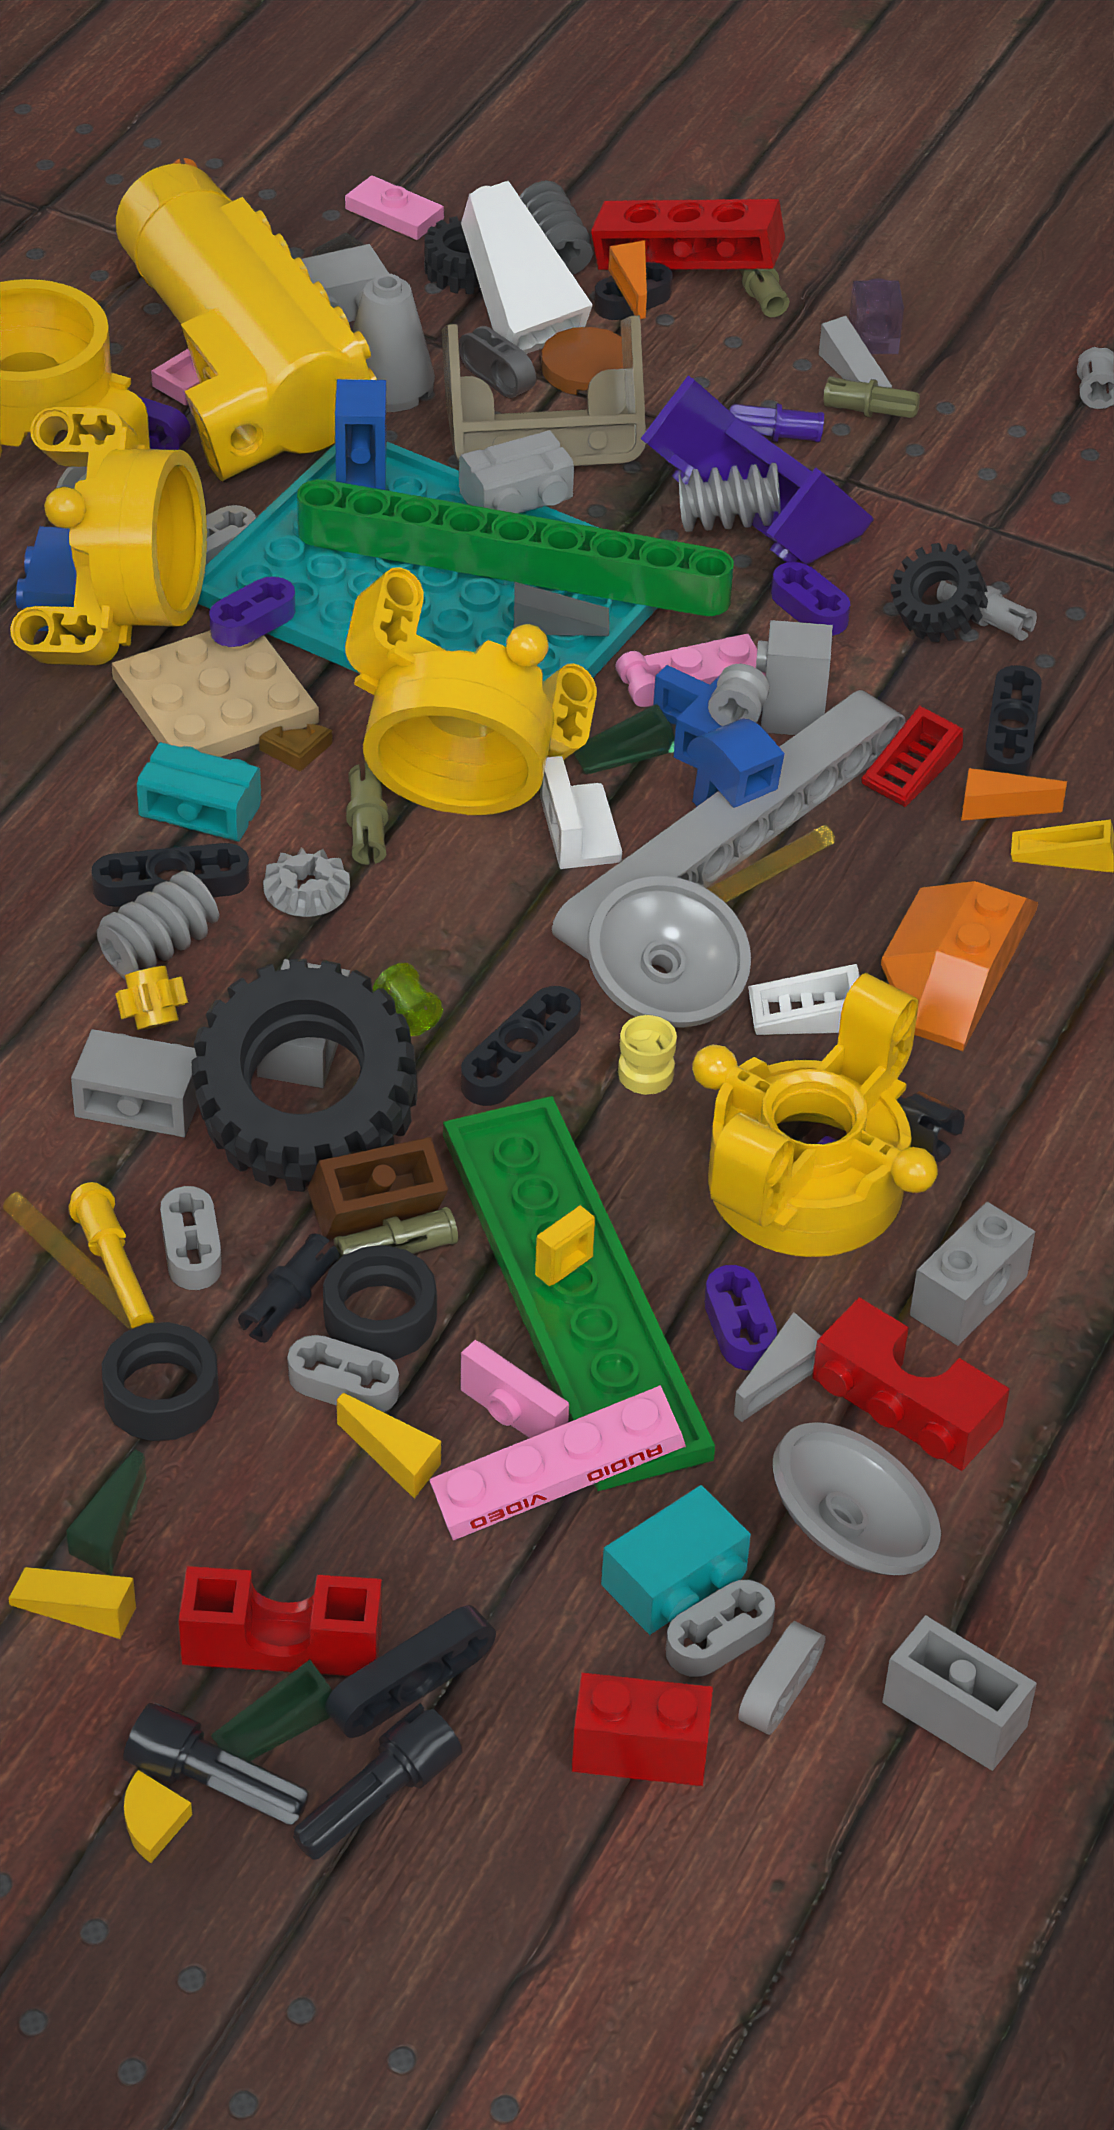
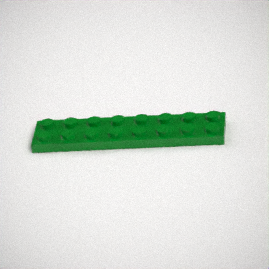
[443,1096,715,1492]

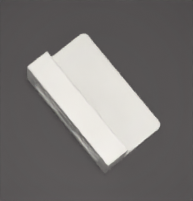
[540,756,622,869]

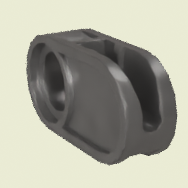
[459,326,536,398]

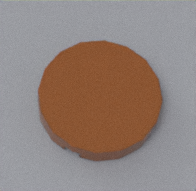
[541,327,623,395]

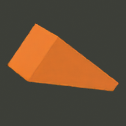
[609,240,647,319]
[961,768,1067,821]

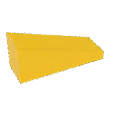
[1011,819,1114,873]
[337,1393,441,1499]
[9,1567,136,1639]

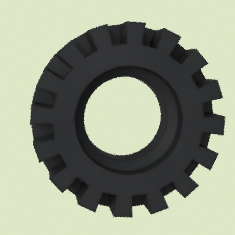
[424,216,481,294]
[891,543,988,642]

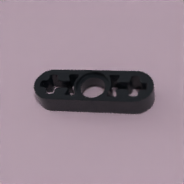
[983,665,1042,776]
[91,843,250,907]
[461,986,581,1106]
[325,1605,496,1738]

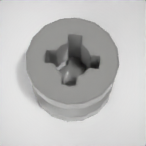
[708,664,770,726]

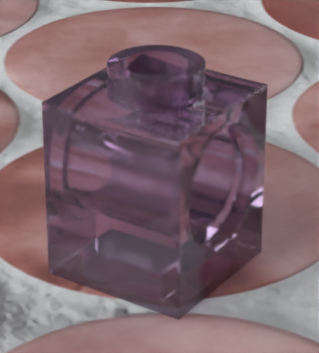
[849,278,904,354]

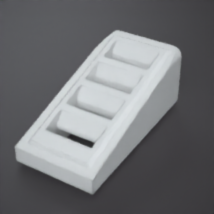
[748,964,860,1035]

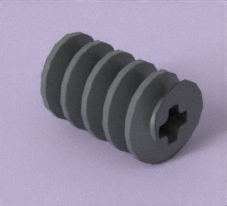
[519,180,594,275]

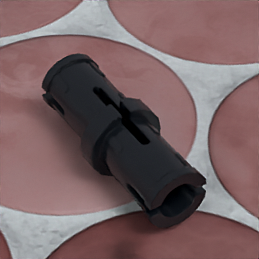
[238,1233,340,1343]

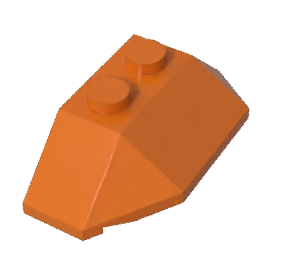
[881,881,1038,1051]

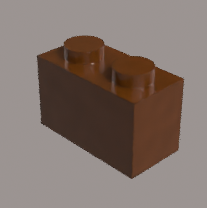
[308,1137,448,1240]

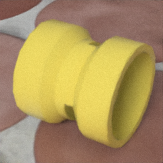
[618,1015,677,1095]

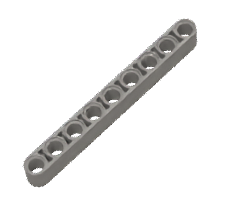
[552,690,906,959]

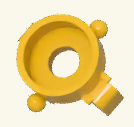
[0,279,150,457]
[10,407,207,665]
[345,567,597,815]
[692,973,938,1257]

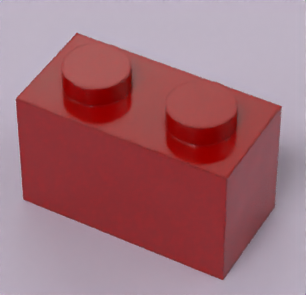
[572,1672,713,1786]

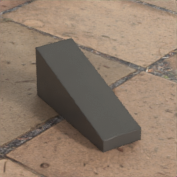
[514,582,609,636]

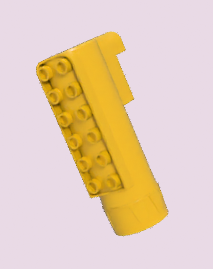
[116,164,377,481]

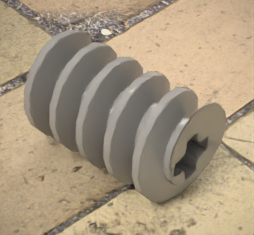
[679,463,781,532]
[97,871,219,980]

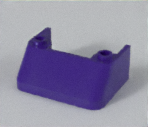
[641,376,874,565]

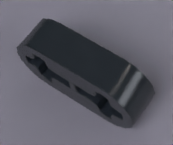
[594,262,673,320]

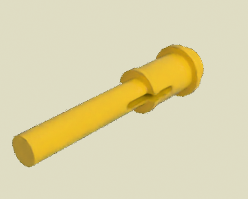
[68,1182,154,1329]

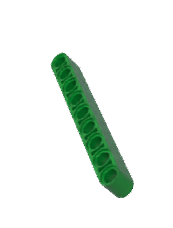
[297,479,734,616]

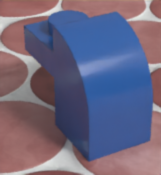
[653,665,722,769]
[687,718,785,808]

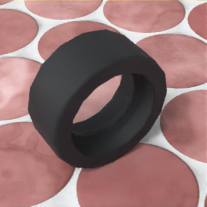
[323,1245,437,1360]
[102,1322,219,1441]

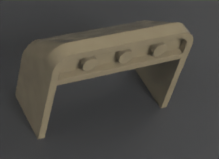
[442,315,646,466]

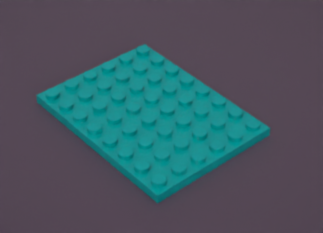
[198,442,657,681]

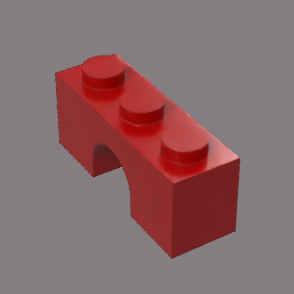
[812,1297,1010,1471]
[179,1566,382,1676]

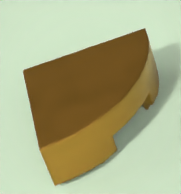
[259,724,333,772]

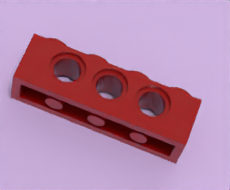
[591,199,785,270]

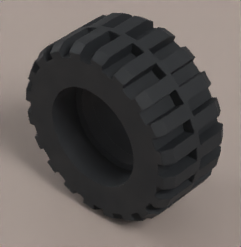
[191,959,418,1192]

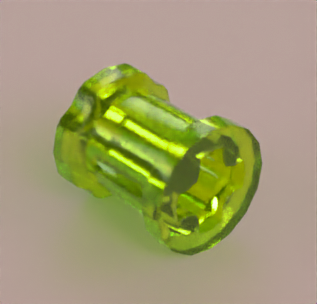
[373,963,443,1036]

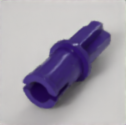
[729,403,824,443]

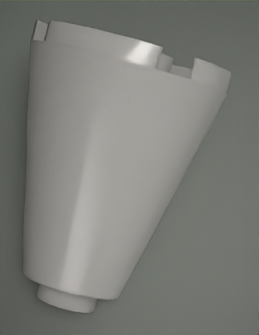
[352,274,435,412]

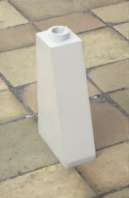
[461,181,593,354]

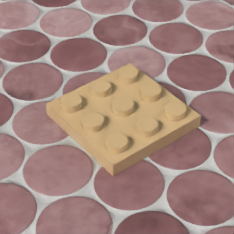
[112,631,319,757]

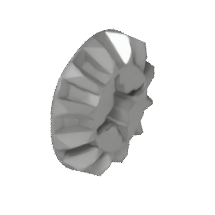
[263,847,350,917]

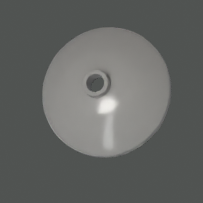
[587,876,751,1027]
[773,1423,941,1575]

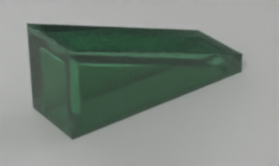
[573,704,675,775]
[66,1449,147,1576]
[211,1660,333,1761]

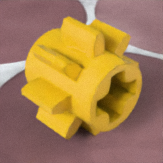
[115,966,188,1030]

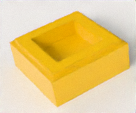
[535,1205,595,1286]

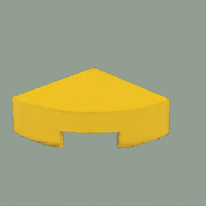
[124,1770,192,1863]

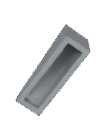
[819,316,892,388]
[734,1312,821,1422]

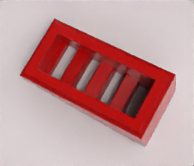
[861,705,963,807]

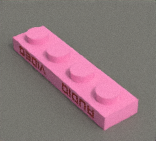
[429,1385,686,1541]

